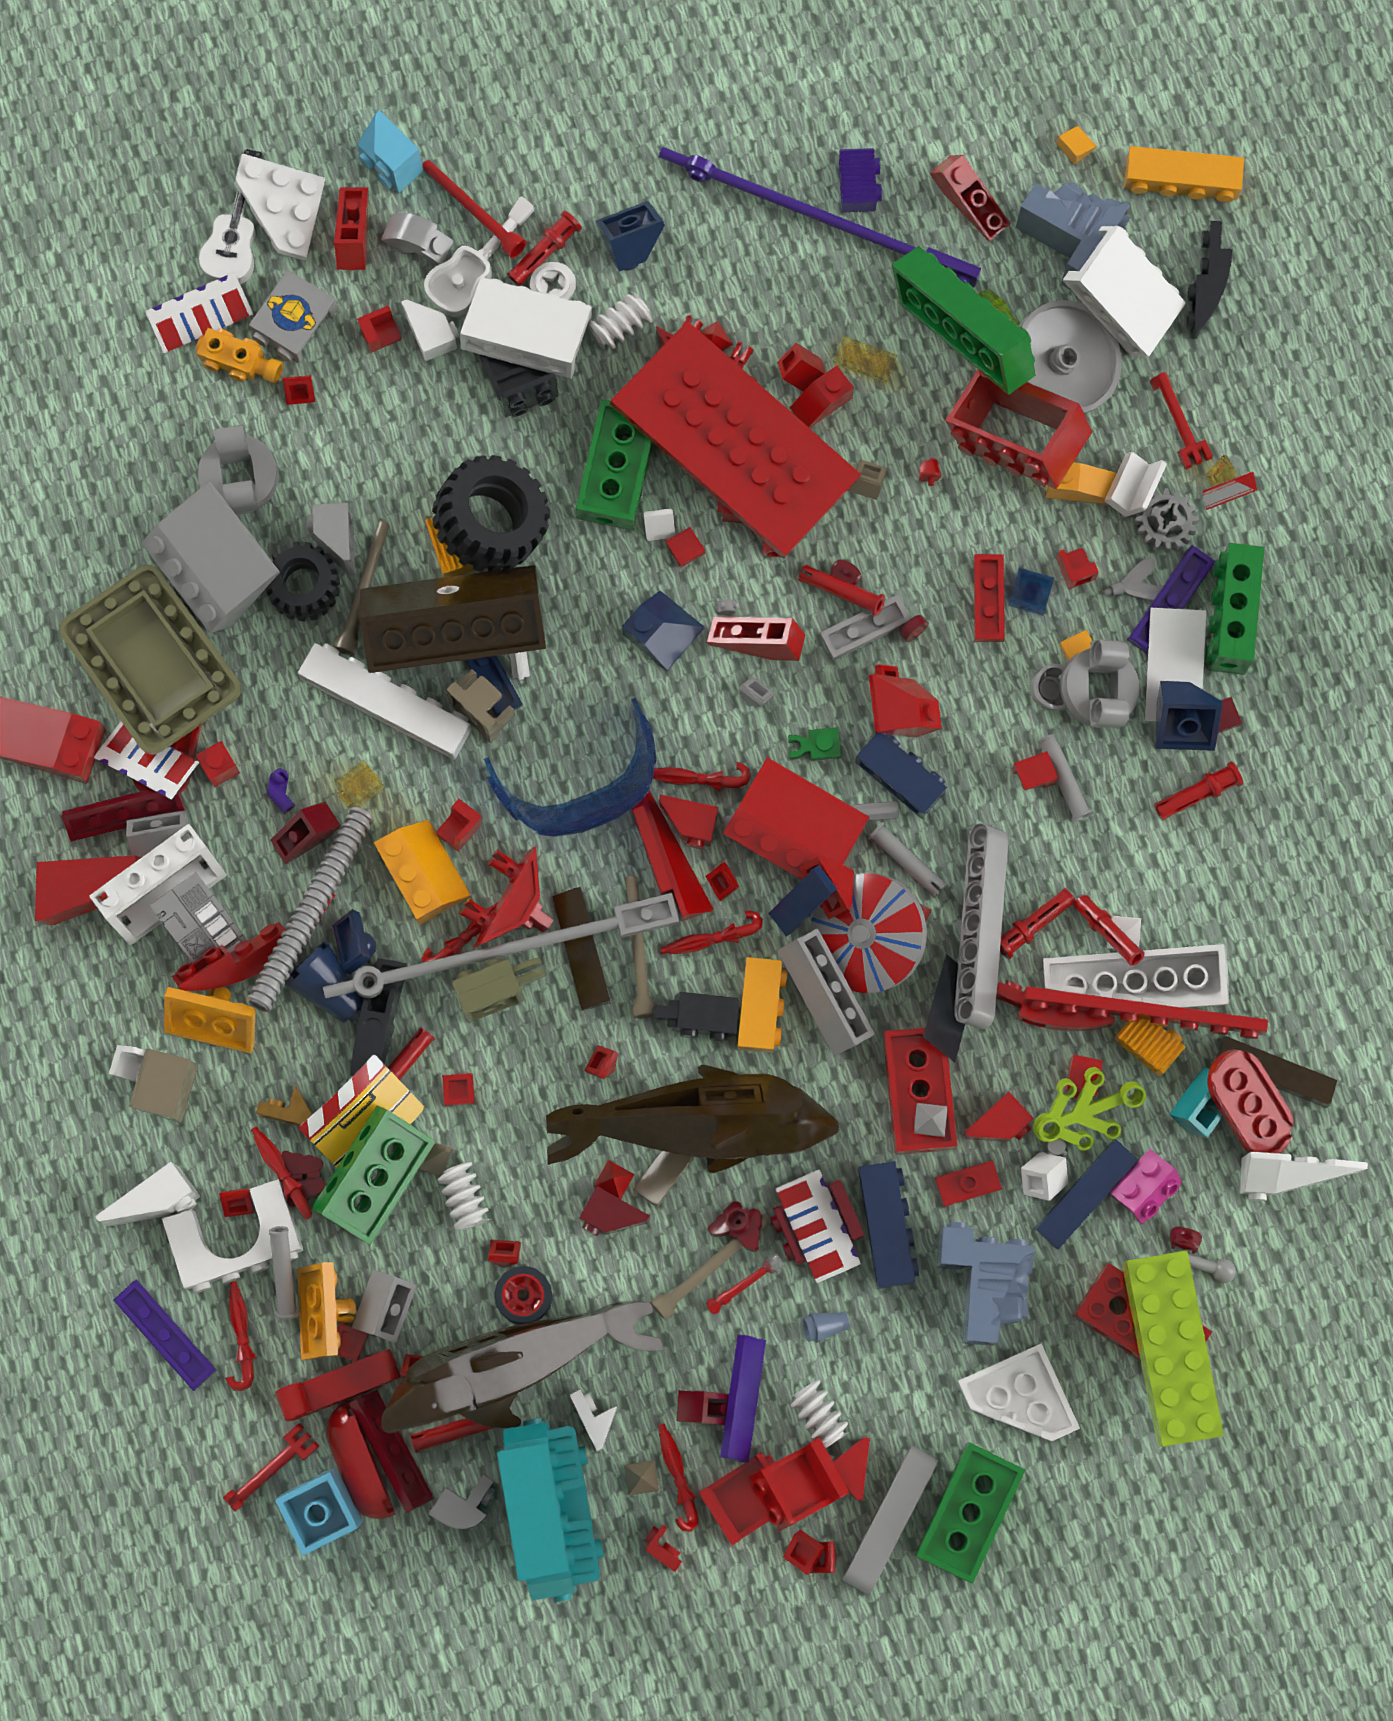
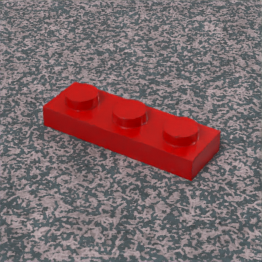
[973,554,1005,642]

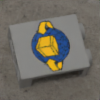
[249,269,338,364]

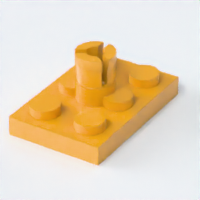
[164,987,256,1054]
[297,1262,356,1360]

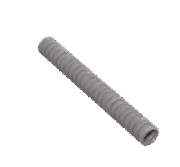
[246,807,374,1012]

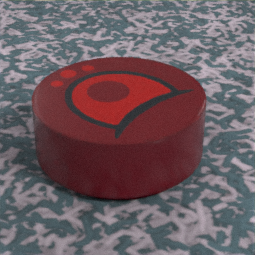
[900,615,929,642]

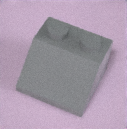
[307,503,355,576]

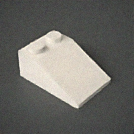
[95,1162,201,1226]

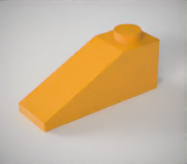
[1046,462,1117,505]

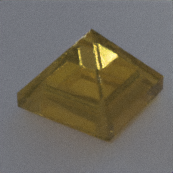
[1206,455,1237,487]

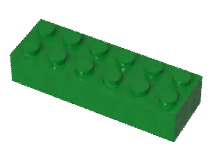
[892,246,1036,395]

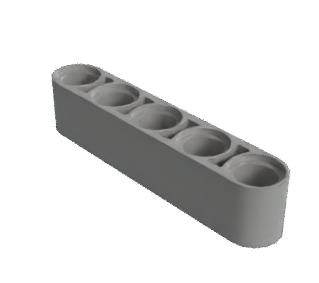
[841,1445,939,1595]

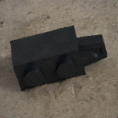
[652,992,739,1041]

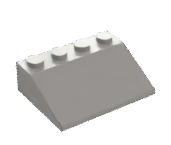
[141,482,280,633]

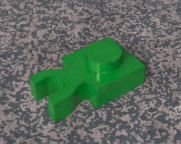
[788,727,841,761]

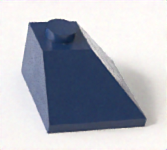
[596,201,665,271]
[622,591,705,671]
[1156,681,1223,751]

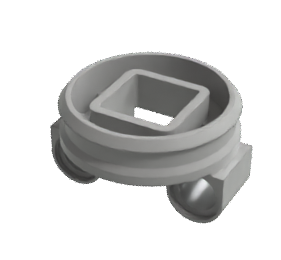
[198,425,279,514]
[1060,639,1139,729]

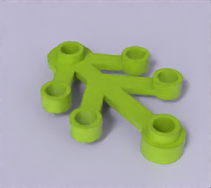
[1033,1067,1146,1151]

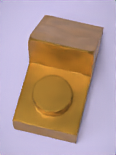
[256,1086,313,1126]

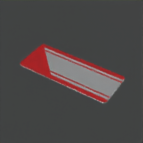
[1202,472,1257,510]

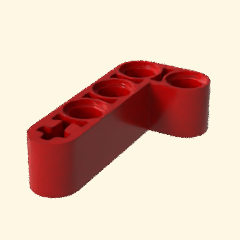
[275,1349,401,1422]

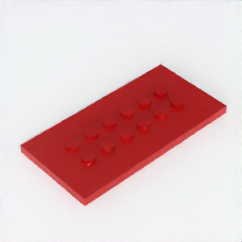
[610,321,861,559]

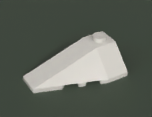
[1240,1152,1368,1201]

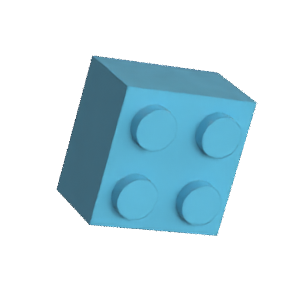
[275,1467,363,1556]

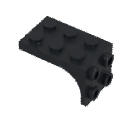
[478,354,559,418]

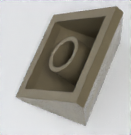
[129,1048,198,1123]

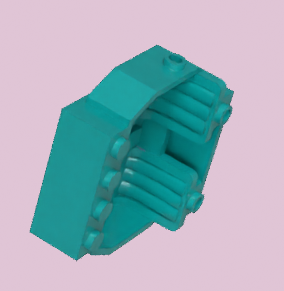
[497,1418,604,1602]

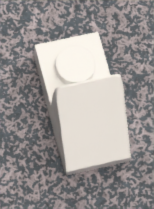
[570,1389,617,1451]

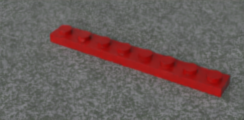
[1023,986,1269,1039]

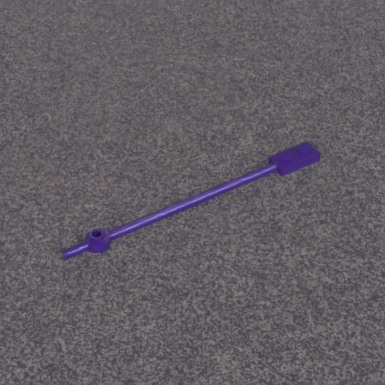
[659,147,981,288]

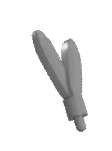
[1103,558,1161,601]

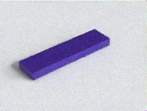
[1127,545,1215,654]
[113,1280,217,1391]
[720,1335,766,1463]

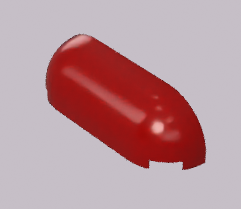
[326,1400,396,1519]

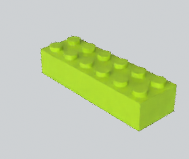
[1122,1250,1224,1447]

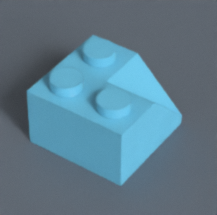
[357,110,423,193]

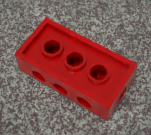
[882,1028,958,1155]
[1072,1263,1213,1362]

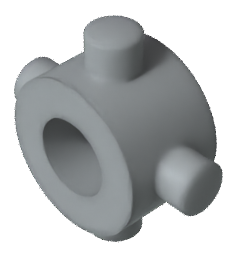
[715,599,739,615]
[1046,1138,1068,1157]

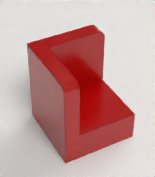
[357,306,402,353]
[777,343,826,392]
[1056,548,1099,590]
[1012,751,1058,791]
[436,798,482,852]

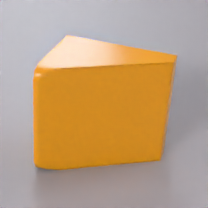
[1056,126,1097,165]

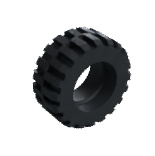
[432,455,550,572]

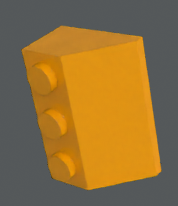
[373,820,471,925]

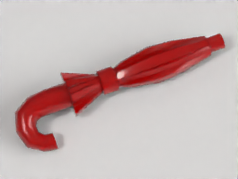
[645,762,751,792]
[421,902,498,963]
[660,910,763,954]
[251,1127,312,1220]
[225,1281,257,1391]
[658,1423,699,1532]

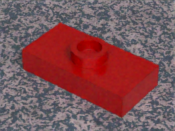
[935,1160,1002,1207]

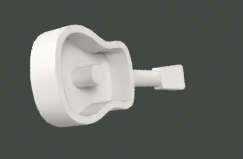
[424,197,534,317]

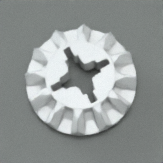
[530,262,576,300]

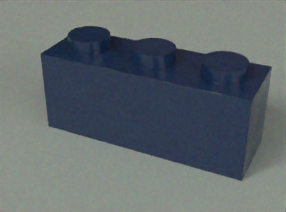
[855,733,947,819]

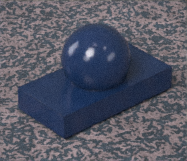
[332,909,376,975]

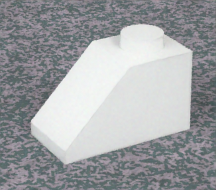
[401,299,459,361]

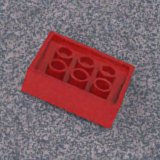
[722,757,869,880]

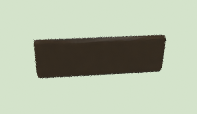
[552,887,611,1011]
[1216,1036,1337,1108]

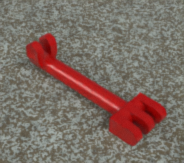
[1150,372,1213,470]
[223,1423,320,1512]

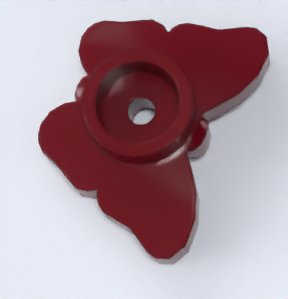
[281,1151,326,1207]
[707,1201,762,1252]

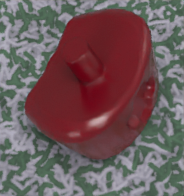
[830,559,861,585]
[1170,1227,1202,1254]

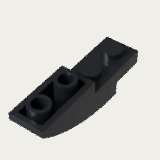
[1186,221,1233,339]
[350,958,408,1077]

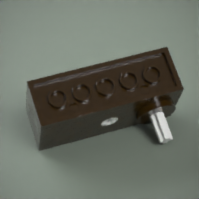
[359,565,546,680]

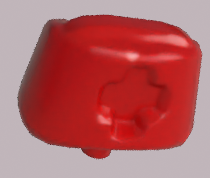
[919,458,942,486]

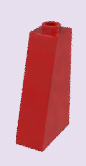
[35,855,141,925]

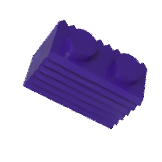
[839,148,882,213]

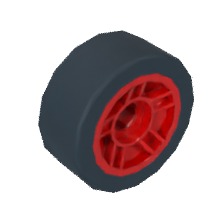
[494,1266,553,1324]

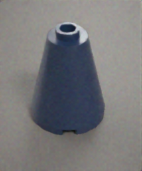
[284,941,363,1023]

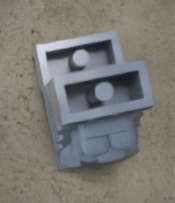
[1016,182,1131,291]
[937,1222,1035,1346]

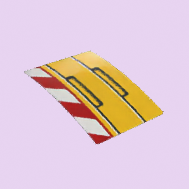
[299,1055,424,1168]

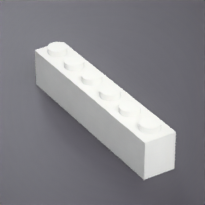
[298,643,472,760]

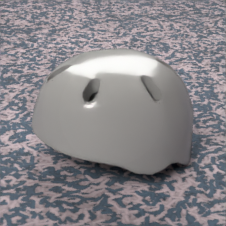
[1029,664,1066,710]

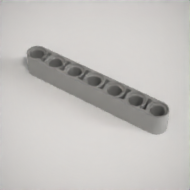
[954,823,1008,1029]

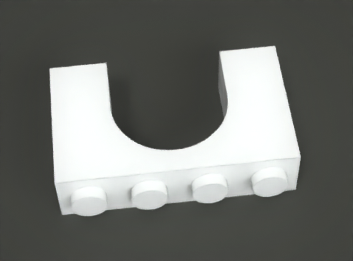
[162,1179,304,1293]

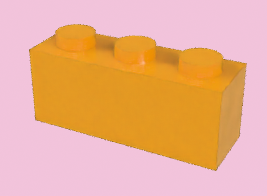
[737,957,787,1053]

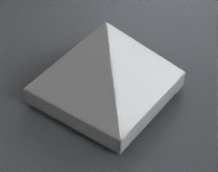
[739,677,775,706]
[914,1103,947,1137]

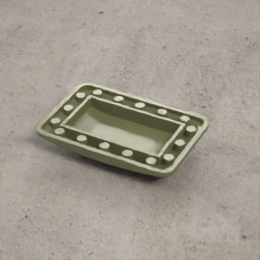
[59,565,241,754]

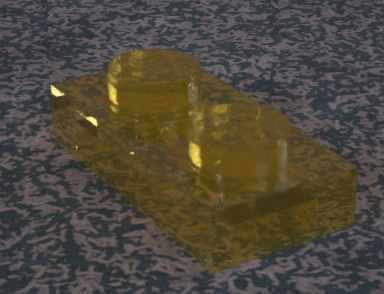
[833,335,897,384]

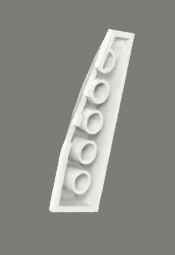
[1043,944,1229,1008]

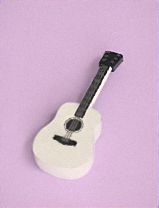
[199,149,263,284]

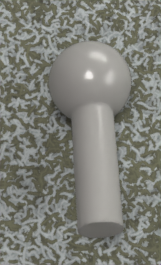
[1188,1254,1236,1283]

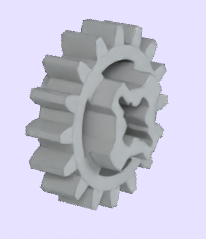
[1134,488,1199,553]

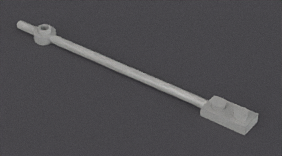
[323,893,679,999]

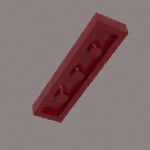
[61,789,186,842]
[349,1390,434,1513]

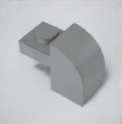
[381,213,454,266]
[429,1475,496,1529]

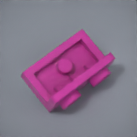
[1109,1149,1182,1224]

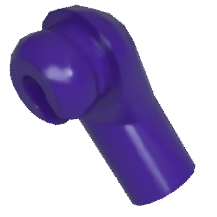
[267,768,295,814]

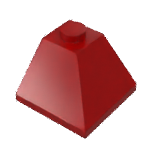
[868,674,942,737]

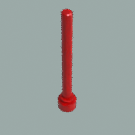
[422,160,527,258]

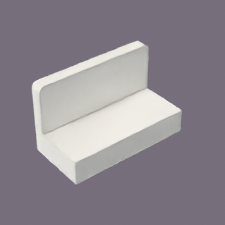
[1104,451,1167,517]

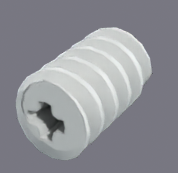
[587,292,653,350]
[438,1162,491,1230]
[791,1379,849,1448]

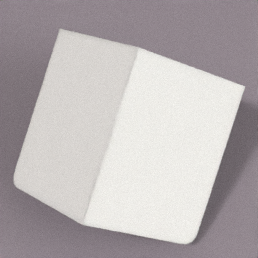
[109,1045,145,1082]
[1021,1152,1068,1201]

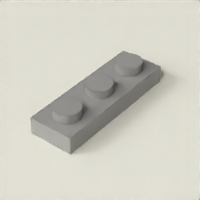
[820,595,911,661]

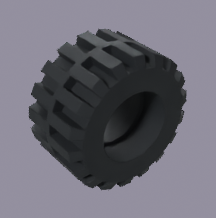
[266,541,341,622]

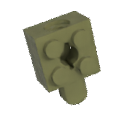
[452,957,546,1023]

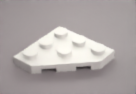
[234,154,325,260]
[957,1344,1080,1441]

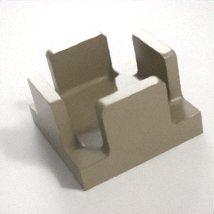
[446,669,515,743]

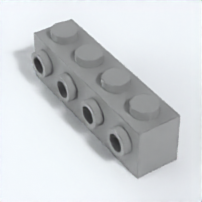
[777,928,875,1056]

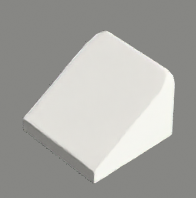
[644,509,675,541]

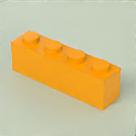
[1124,146,1244,202]

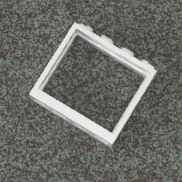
[89,824,227,946]

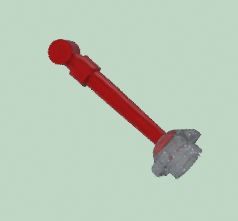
[706,1250,786,1314]

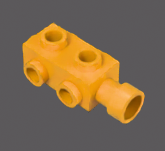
[196,328,284,384]

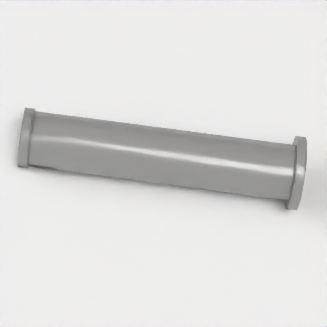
[1038,734,1094,822]
[868,822,947,898]
[269,1226,300,1320]

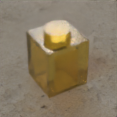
[336,760,385,808]

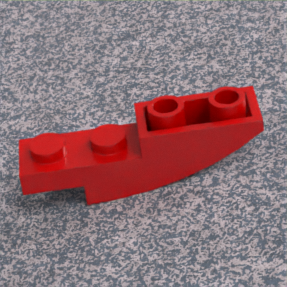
[171,922,287,991]
[996,980,1115,1031]

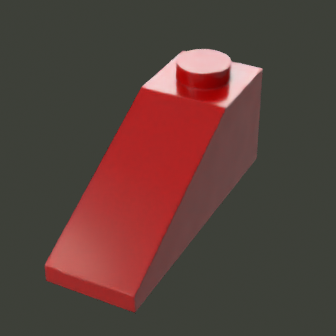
[334,187,368,271]
[707,617,806,661]

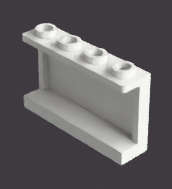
[1063,226,1186,357]
[460,277,592,379]

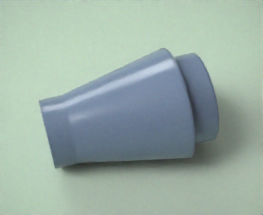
[802,1312,849,1343]

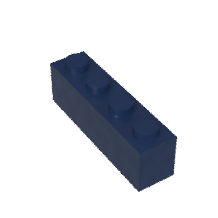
[858,1161,919,1289]

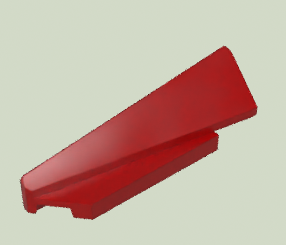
[625,785,713,921]

